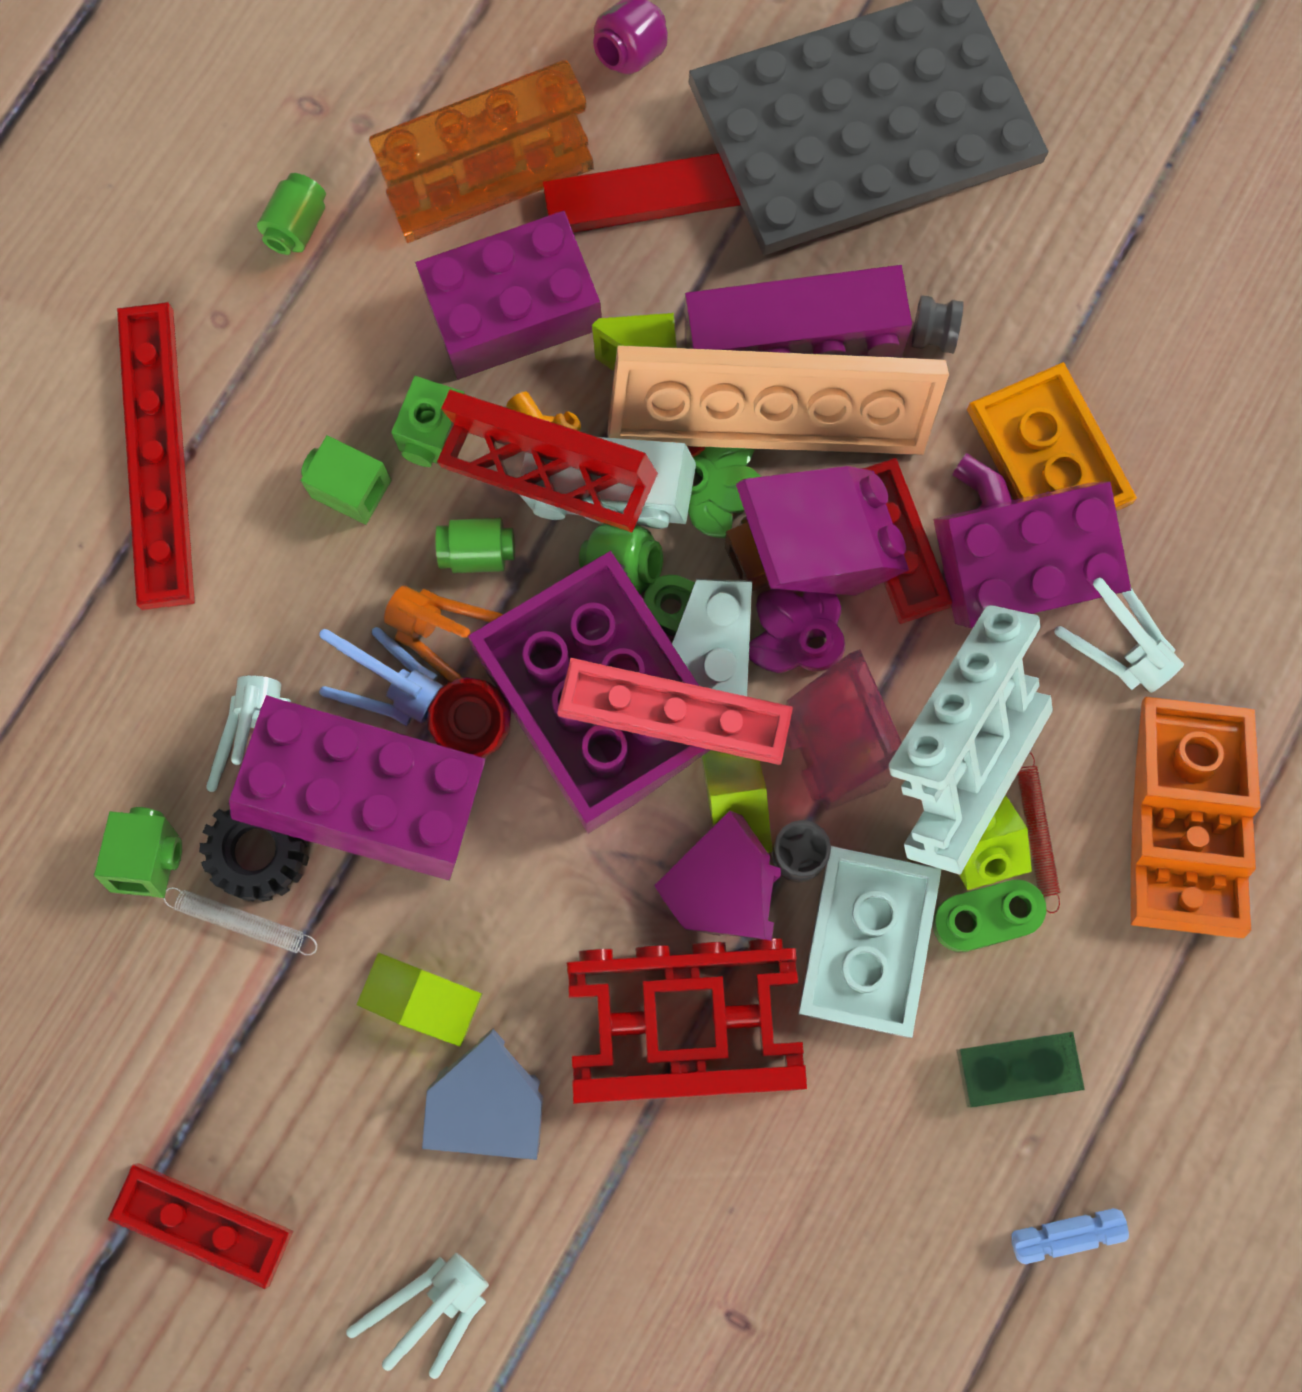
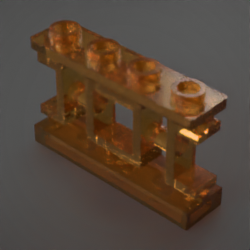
[369,60,594,244]

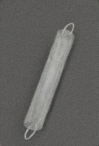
[164,887,317,955]

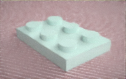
[798,846,942,1038]

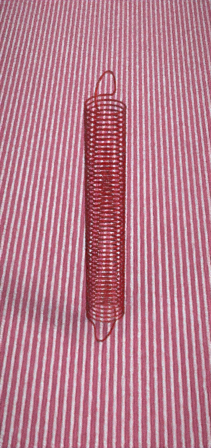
[1017,752,1061,913]

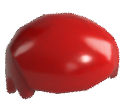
[428,677,511,758]

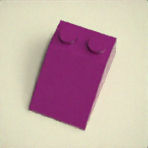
[736,466,909,596]

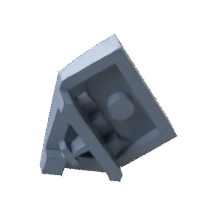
[422,1029,543,1160]

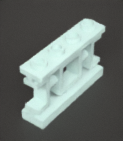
[889,605,1053,875]

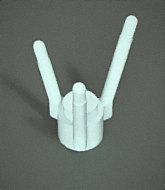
[1054,578,1184,693]
[206,675,291,792]
[346,1253,489,1379]

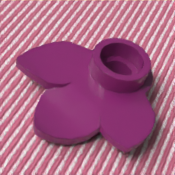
[749,589,845,673]

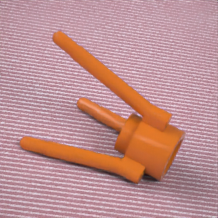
[384,585,503,683]

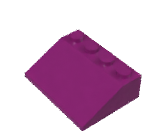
[468,551,710,834]

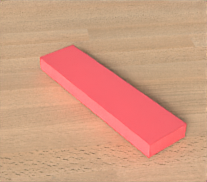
[558,658,793,765]

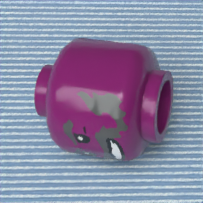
[593,0,668,75]

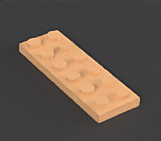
[607,346,949,455]

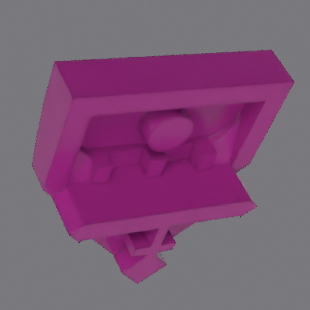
[654,811,781,941]

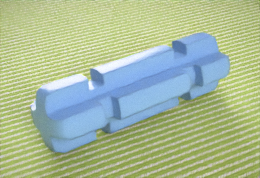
[1011,1208,1129,1264]

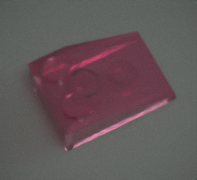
[786,649,902,811]

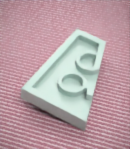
[672,579,752,696]

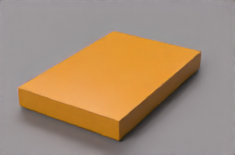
[967,362,1137,511]

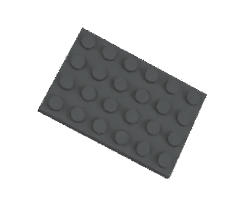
[688,0,1049,256]

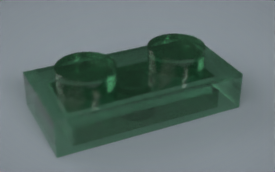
[956,1032,1085,1108]

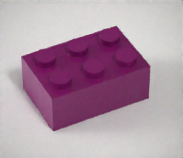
[415,211,602,380]
[933,482,1132,628]

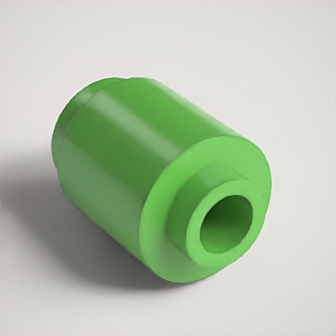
[257,173,326,255]
[436,517,515,574]

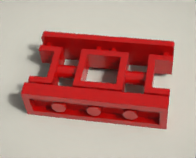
[567,938,807,1104]

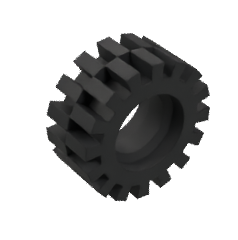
[199,803,309,902]

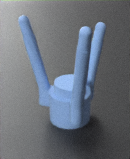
[319,627,443,726]

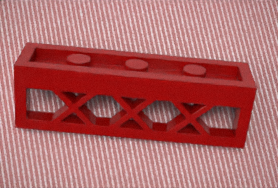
[437,390,658,533]

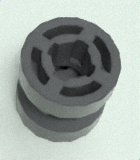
[771,820,831,883]

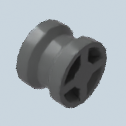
[912,295,964,354]

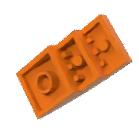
[1131,697,1261,939]

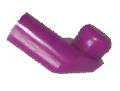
[952,453,1012,509]

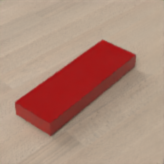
[863,458,953,624]
[107,1163,293,1289]

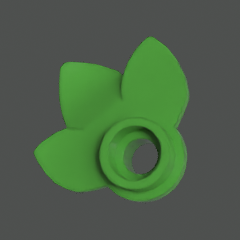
[688,447,761,539]

